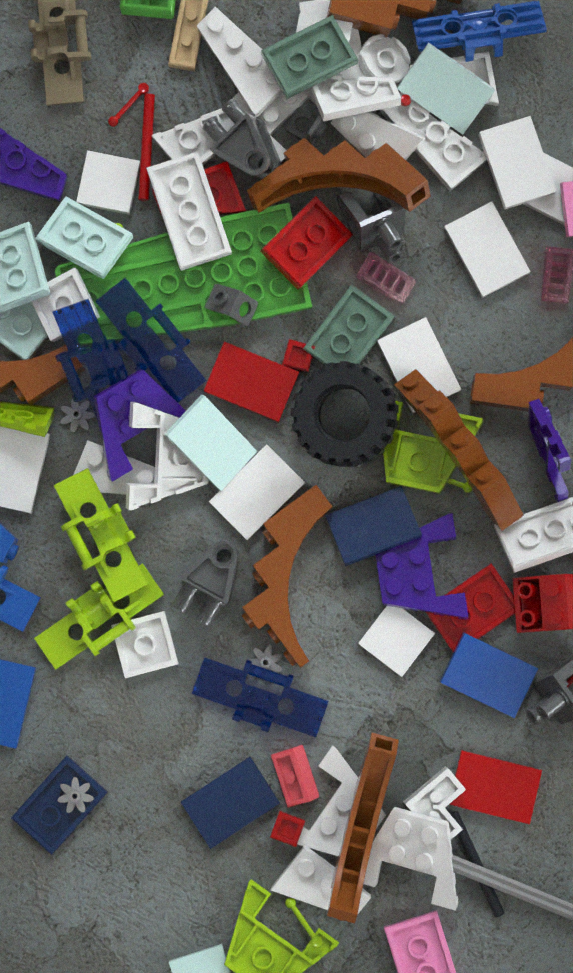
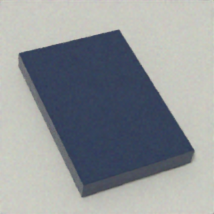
[325,486,422,567]
[11,755,108,855]
[181,756,280,849]

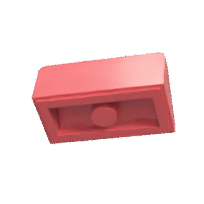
[271,745,319,808]

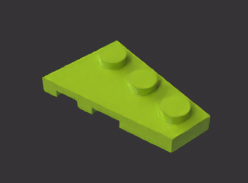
[0,401,55,437]

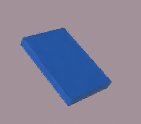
[439,632,538,718]
[0,659,36,749]

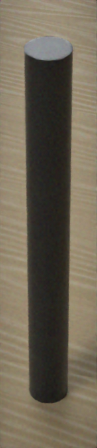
[450,811,505,918]

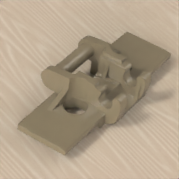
[28,0,91,106]

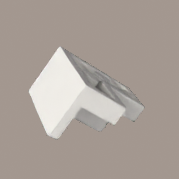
[403,766,466,839]

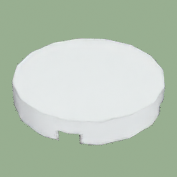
[358,34,411,85]

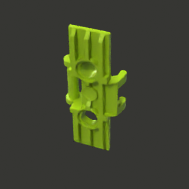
[54,468,148,602]
[34,563,164,670]

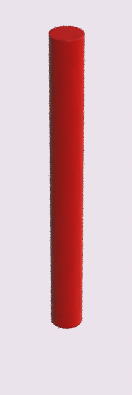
[138,93,155,201]

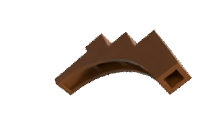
[326,0,462,37]
[247,138,431,213]
[469,337,573,412]
[0,343,85,405]
[394,369,524,531]
[242,485,332,668]
[327,733,399,923]

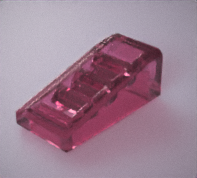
[541,246,573,303]
[356,252,416,304]

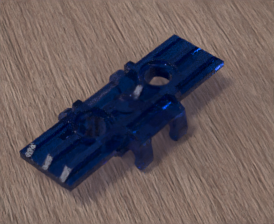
[95,277,207,403]
[52,298,128,420]
[192,657,329,737]

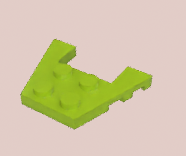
[383,401,483,494]
[224,879,339,973]

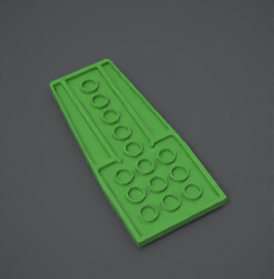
[55,203,312,346]

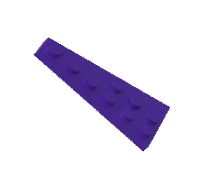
[0,128,68,202]

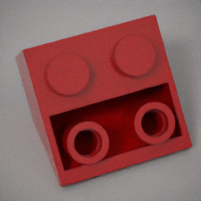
[513,574,573,633]

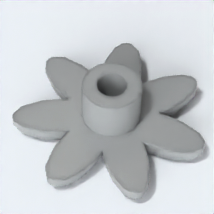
[61,397,95,433]
[247,645,282,681]
[58,777,94,813]

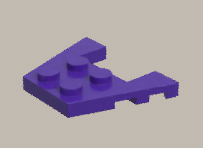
[93,369,186,482]
[528,399,571,502]
[376,513,468,619]

